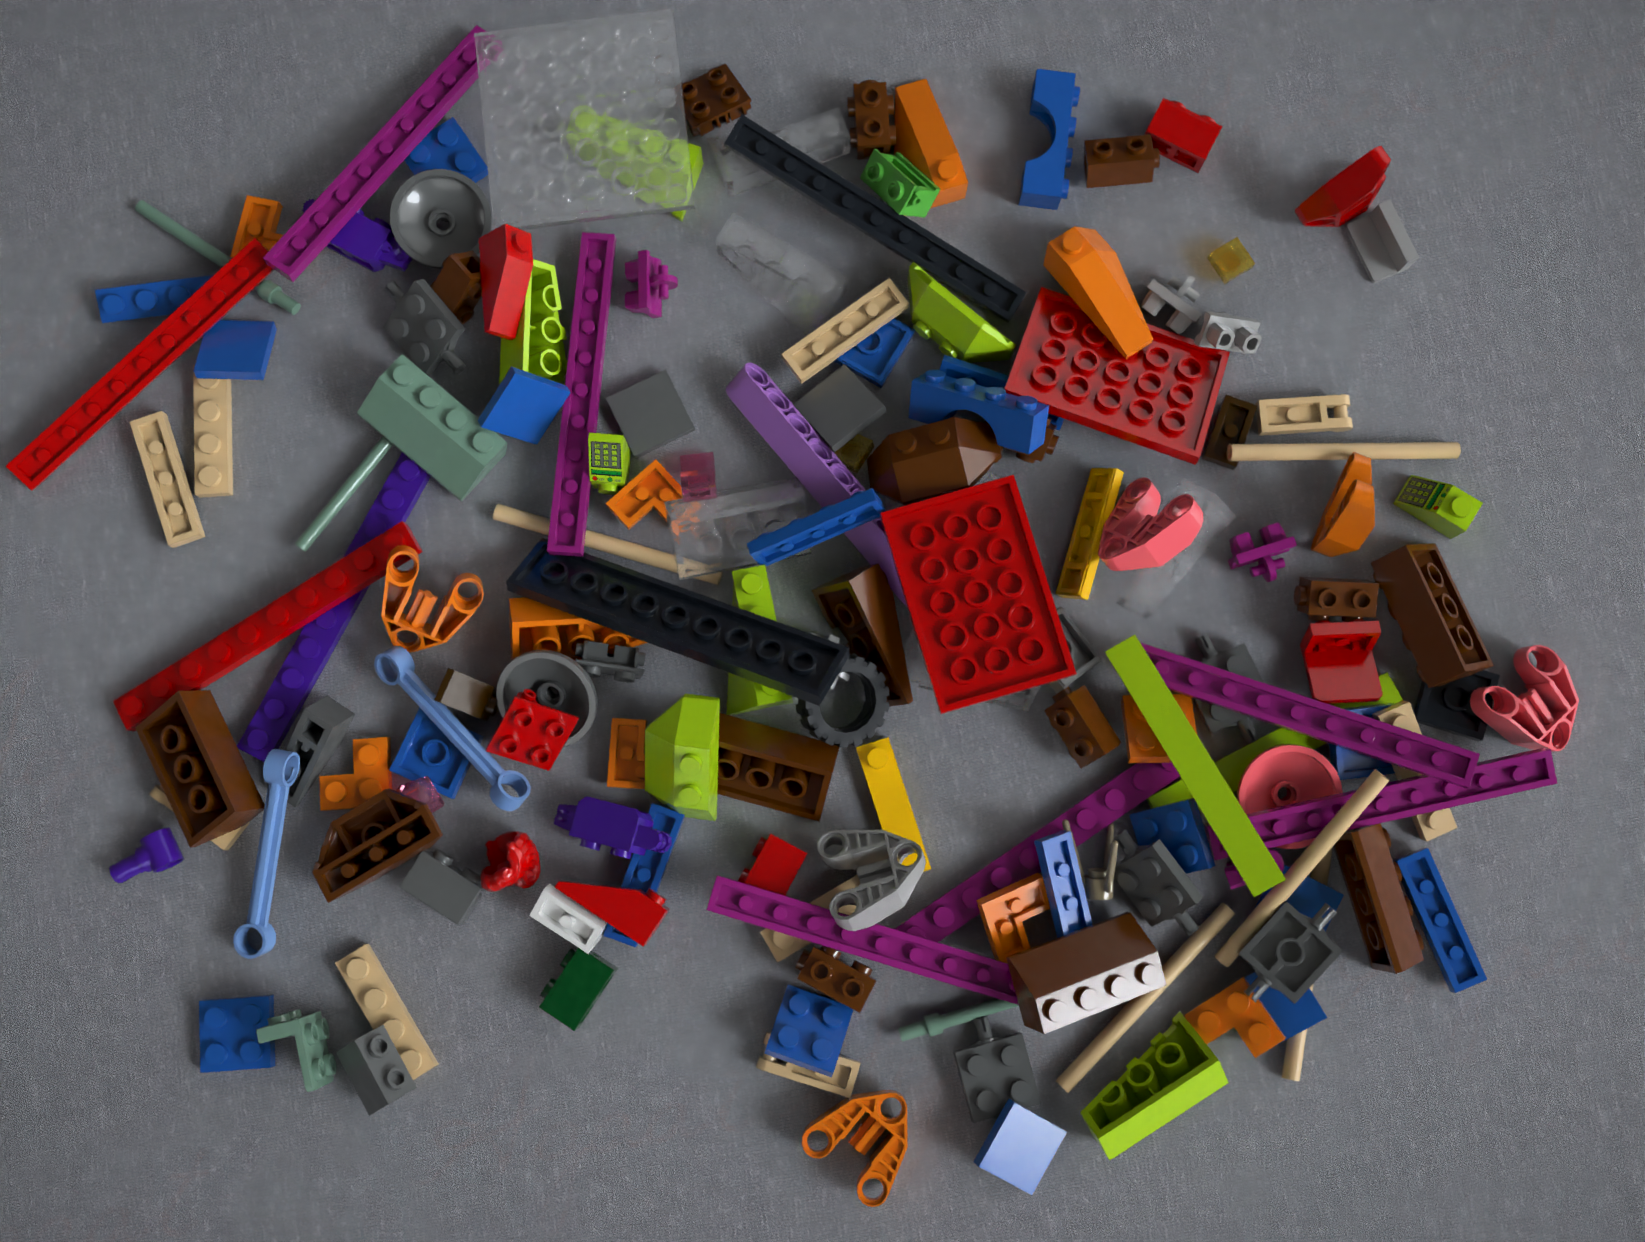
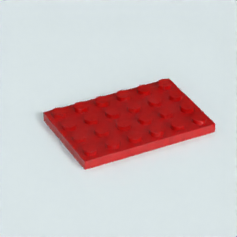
[1004,287,1230,465]
[880,474,1077,715]

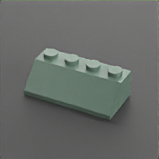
[357,354,507,502]

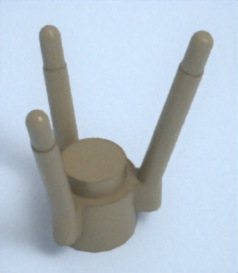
[1062,820,1118,900]

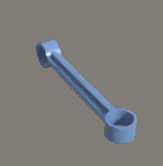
[374,646,531,811]
[233,748,300,959]

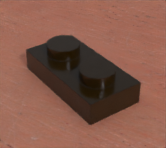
[1202,395,1258,470]

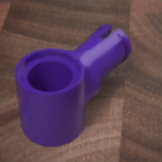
[109,827,184,883]

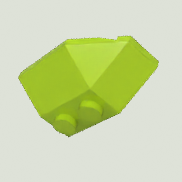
[907,262,1016,363]
[645,693,720,821]

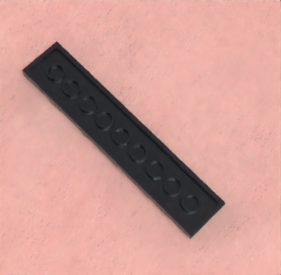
[506,538,849,706]

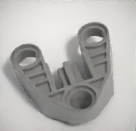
[817,830,926,931]

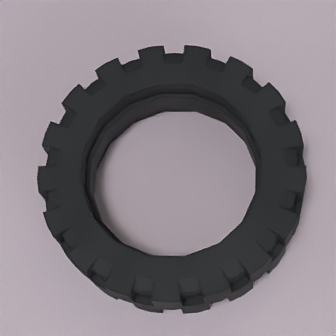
[795,654,890,748]

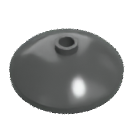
[390,169,492,269]
[496,650,598,747]

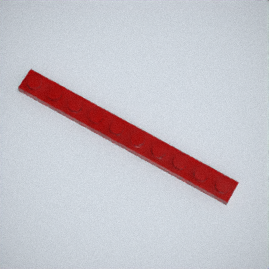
[6,238,274,491]
[113,521,423,732]

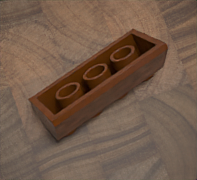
[1370,543,1494,688]
[135,690,265,848]
[717,713,840,822]
[1334,823,1424,974]
[1006,912,1166,1034]

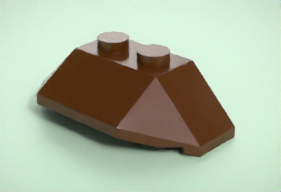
[867,417,1002,506]
[312,788,443,903]

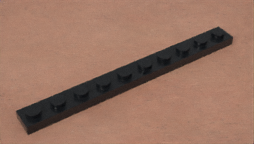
[724,114,1027,323]

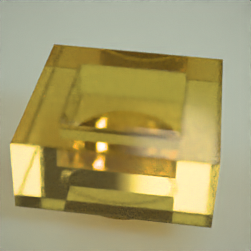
[1207,237,1255,285]
[830,434,875,473]

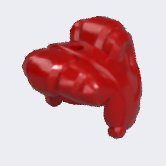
[480,831,541,892]

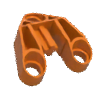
[1311,452,1375,557]
[381,545,484,653]
[802,1090,908,1207]

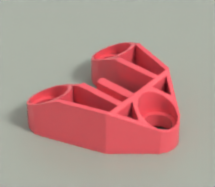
[1098,477,1203,571]
[1470,645,1579,752]

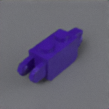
[302,198,413,272]
[553,796,672,859]

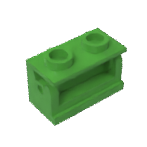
[860,149,940,218]

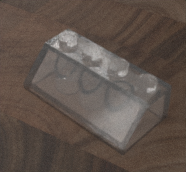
[664,477,812,580]

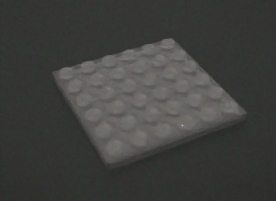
[474,8,695,230]

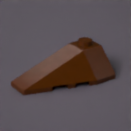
[811,563,913,707]

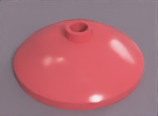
[1237,744,1343,849]

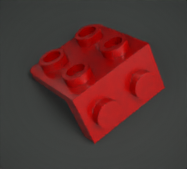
[1300,619,1383,704]

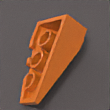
[894,79,968,216]
[1043,226,1153,359]
[509,597,648,661]

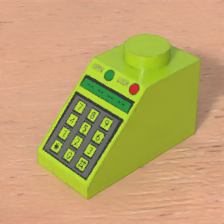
[588,433,631,495]
[1393,475,1483,539]

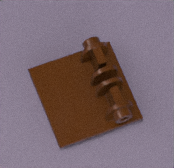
[669,63,752,137]

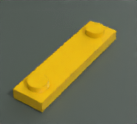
[1055,468,1124,600]
[856,737,931,872]

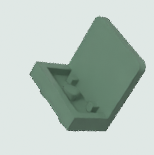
[256,1009,337,1092]

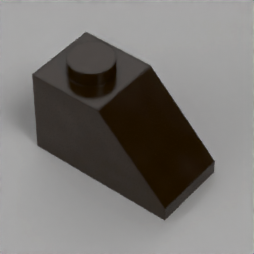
[434,668,499,721]

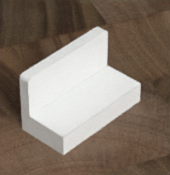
[529,884,607,954]

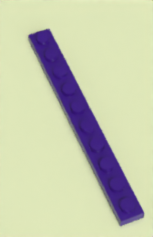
[237,452,431,762]

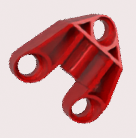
[1294,146,1391,227]

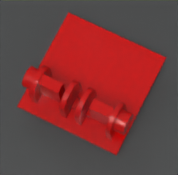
[486,689,579,771]

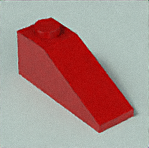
[479,224,533,340]
[555,881,670,946]

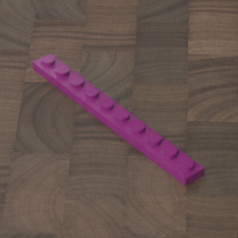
[263,25,504,282]
[547,232,617,556]
[1140,642,1480,789]
[1204,748,1558,860]
[894,762,1180,942]
[706,875,1019,1005]

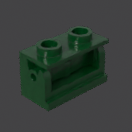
[539,948,618,1031]

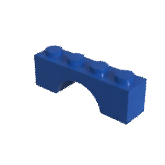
[1018,69,1080,210]
[908,370,1049,455]

